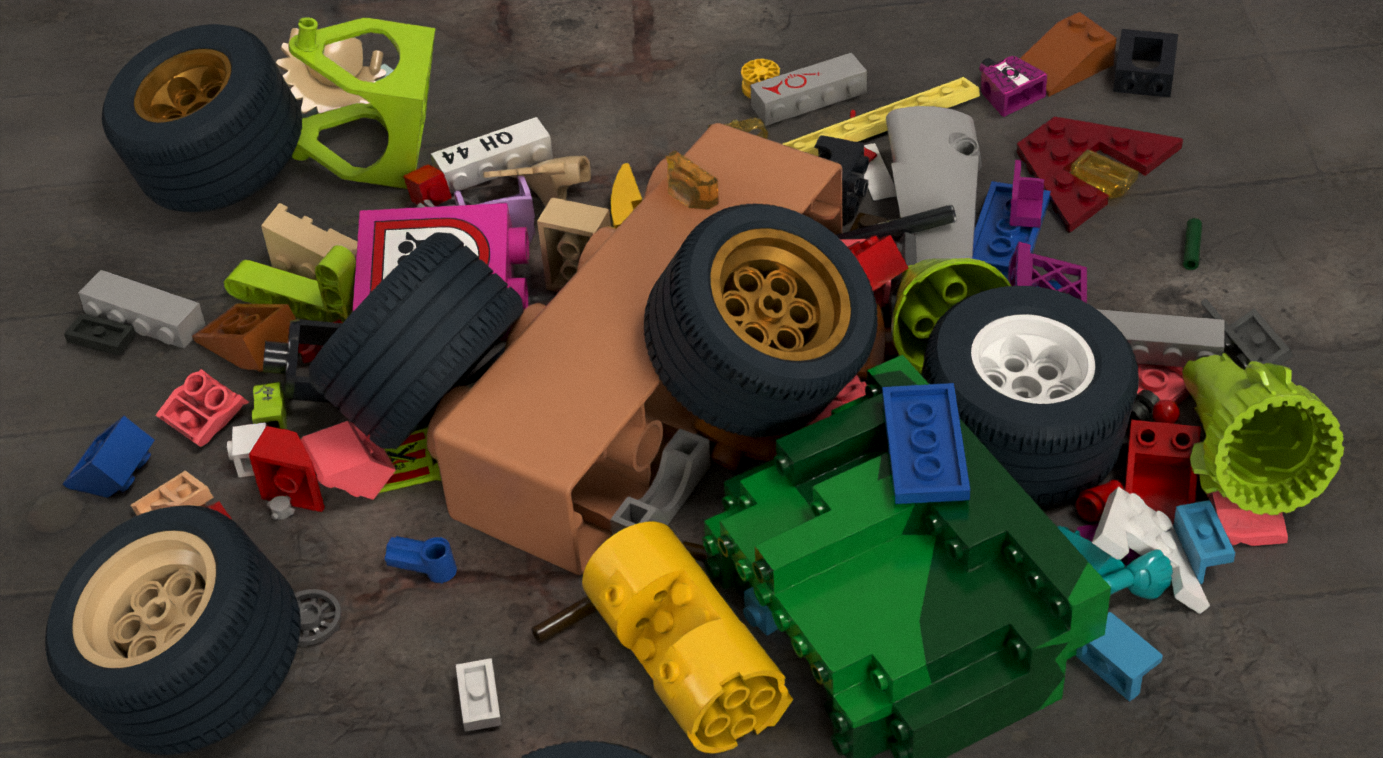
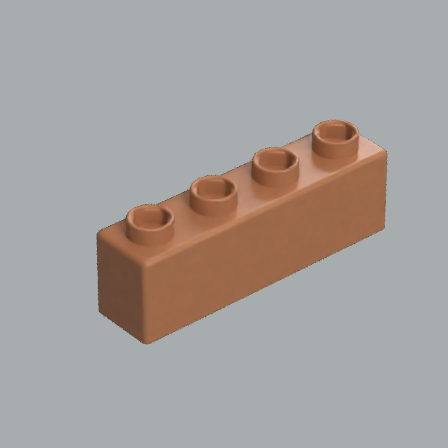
[427,123,843,576]

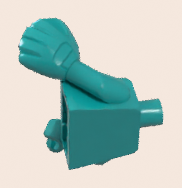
[1058,526,1173,599]

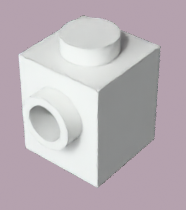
[227,423,266,478]

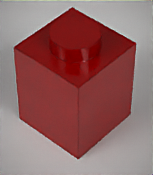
[403,164,452,207]

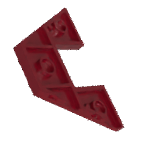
[1016,116,1183,233]

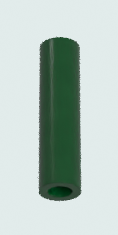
[1183,218,1202,270]

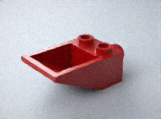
[1124,399,1201,525]

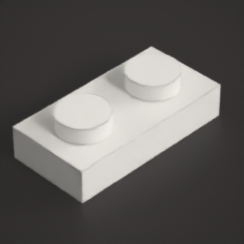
[456,658,502,732]

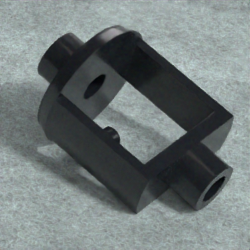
[263,318,342,403]

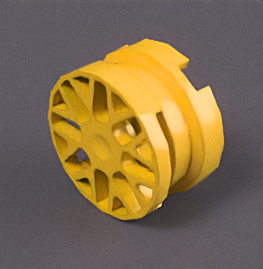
[741,59,780,99]

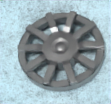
[295,589,342,647]

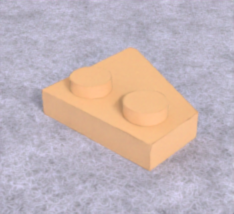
[130,471,214,516]

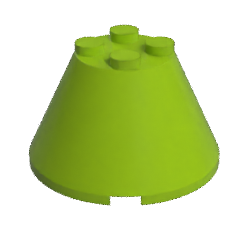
[891,258,1011,374]

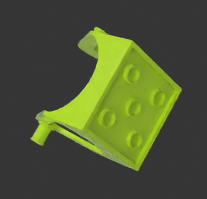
[289,17,435,189]

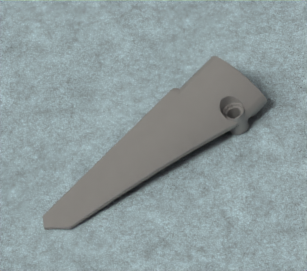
[886,106,982,263]

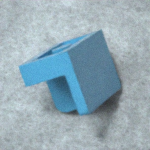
[1173,500,1235,584]
[1076,612,1163,702]

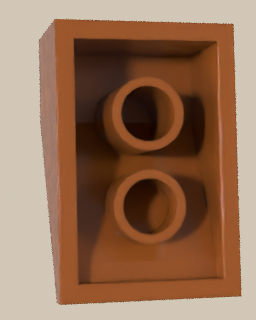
[1020,12,1117,97]
[192,304,296,371]

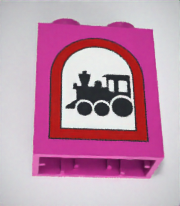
[353,203,530,341]

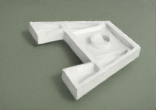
[1092,486,1210,614]

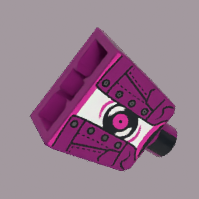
[979,56,1047,117]

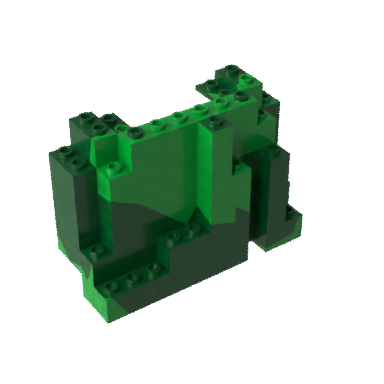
[702,355,1111,758]

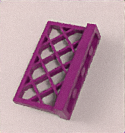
[1008,242,1087,303]

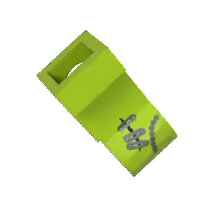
[252,382,287,429]

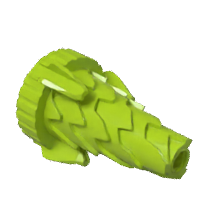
[1182,353,1344,515]

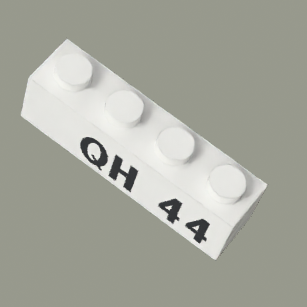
[431,117,553,194]

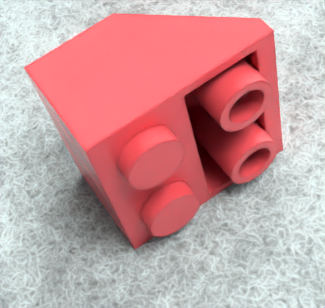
[301,421,396,500]

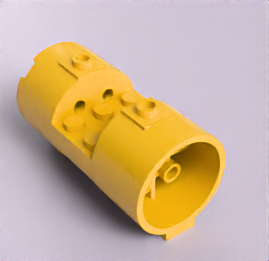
[582,521,793,753]

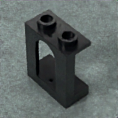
[1113,29,1178,97]

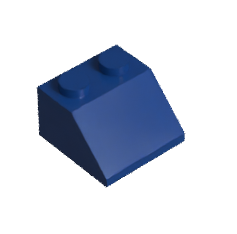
[63,416,155,498]

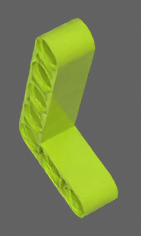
[224,245,356,322]

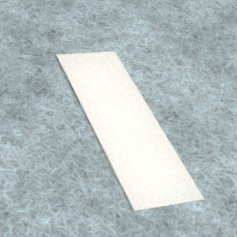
[864,143,897,201]

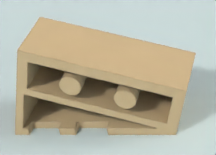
[261,203,357,281]

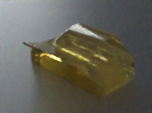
[1071,149,1139,199]
[665,150,719,210]

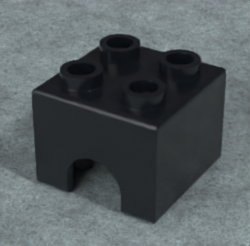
[814,135,869,226]

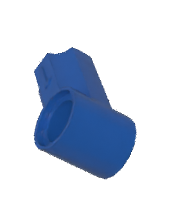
[385,536,457,583]

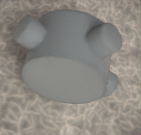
[267,496,295,520]

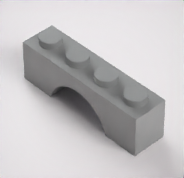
[610,429,711,536]

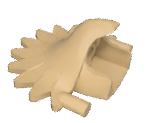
[276,28,386,114]
[483,156,591,207]

